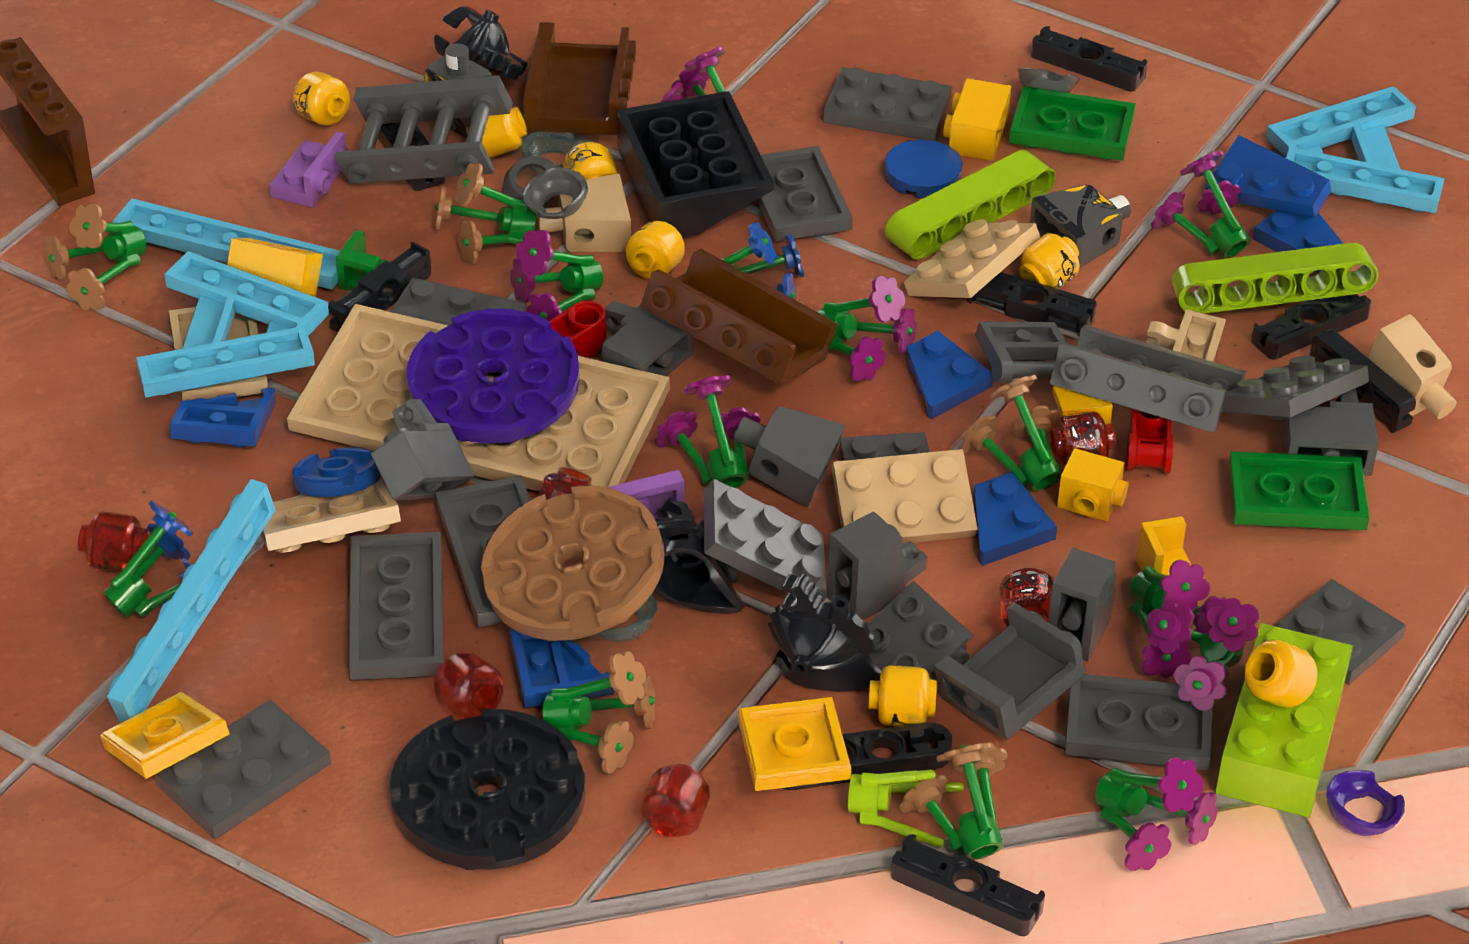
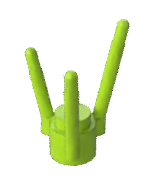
[848,770,964,848]

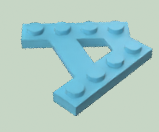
[1266,86,1445,214]
[136,251,329,398]

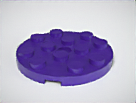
[407,309,580,444]

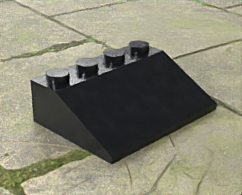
[617,91,774,237]

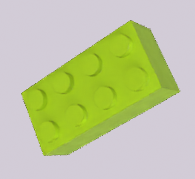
[1215,623,1353,818]

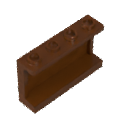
[524,22,636,135]
[0,37,95,206]
[640,249,839,384]

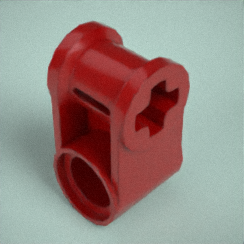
[550,301,607,359]
[1126,409,1173,474]

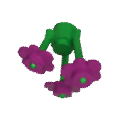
[1147,598,1259,711]

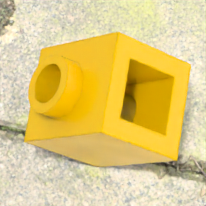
[1057,448,1129,522]

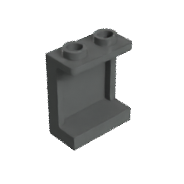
[934,603,1085,740]

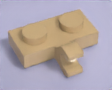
[1146,309,1226,362]

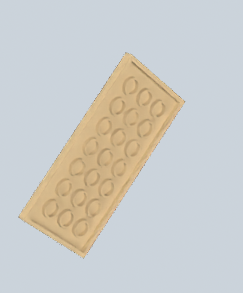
[287,304,670,496]

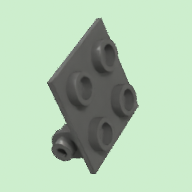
[868,581,973,678]

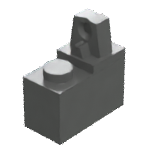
[601,301,693,376]
[1281,388,1378,476]
[371,399,475,500]
[827,511,927,620]
[1048,548,1116,662]

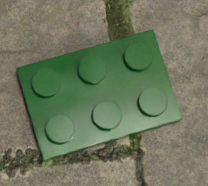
[1009,86,1136,161]
[1228,451,1369,530]

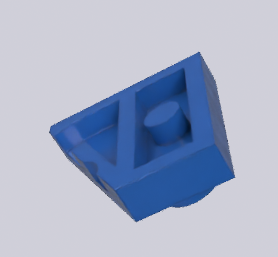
[1253,210,1344,274]
[906,331,993,420]
[170,388,276,447]
[973,472,1057,566]
[509,628,614,708]

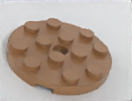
[481,486,665,641]

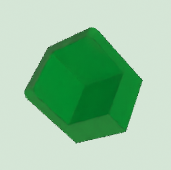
[336,230,390,291]

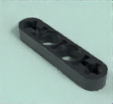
[782,722,952,790]

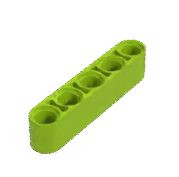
[884,150,1056,260]
[1171,243,1378,314]

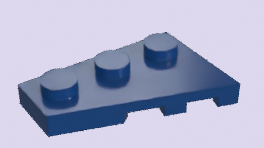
[1205,135,1331,217]

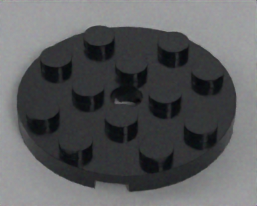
[390,709,585,870]

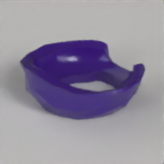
[1326,770,1405,836]

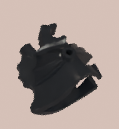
[434,6,528,80]
[654,497,745,613]
[768,574,882,692]

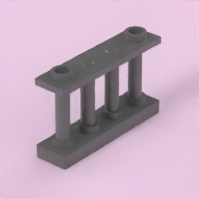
[335,76,513,184]
[1050,325,1246,433]

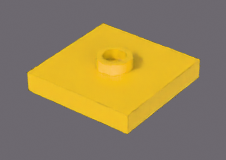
[100,692,230,779]
[738,697,851,791]

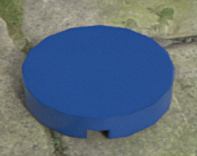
[884,139,963,198]
[292,448,381,497]

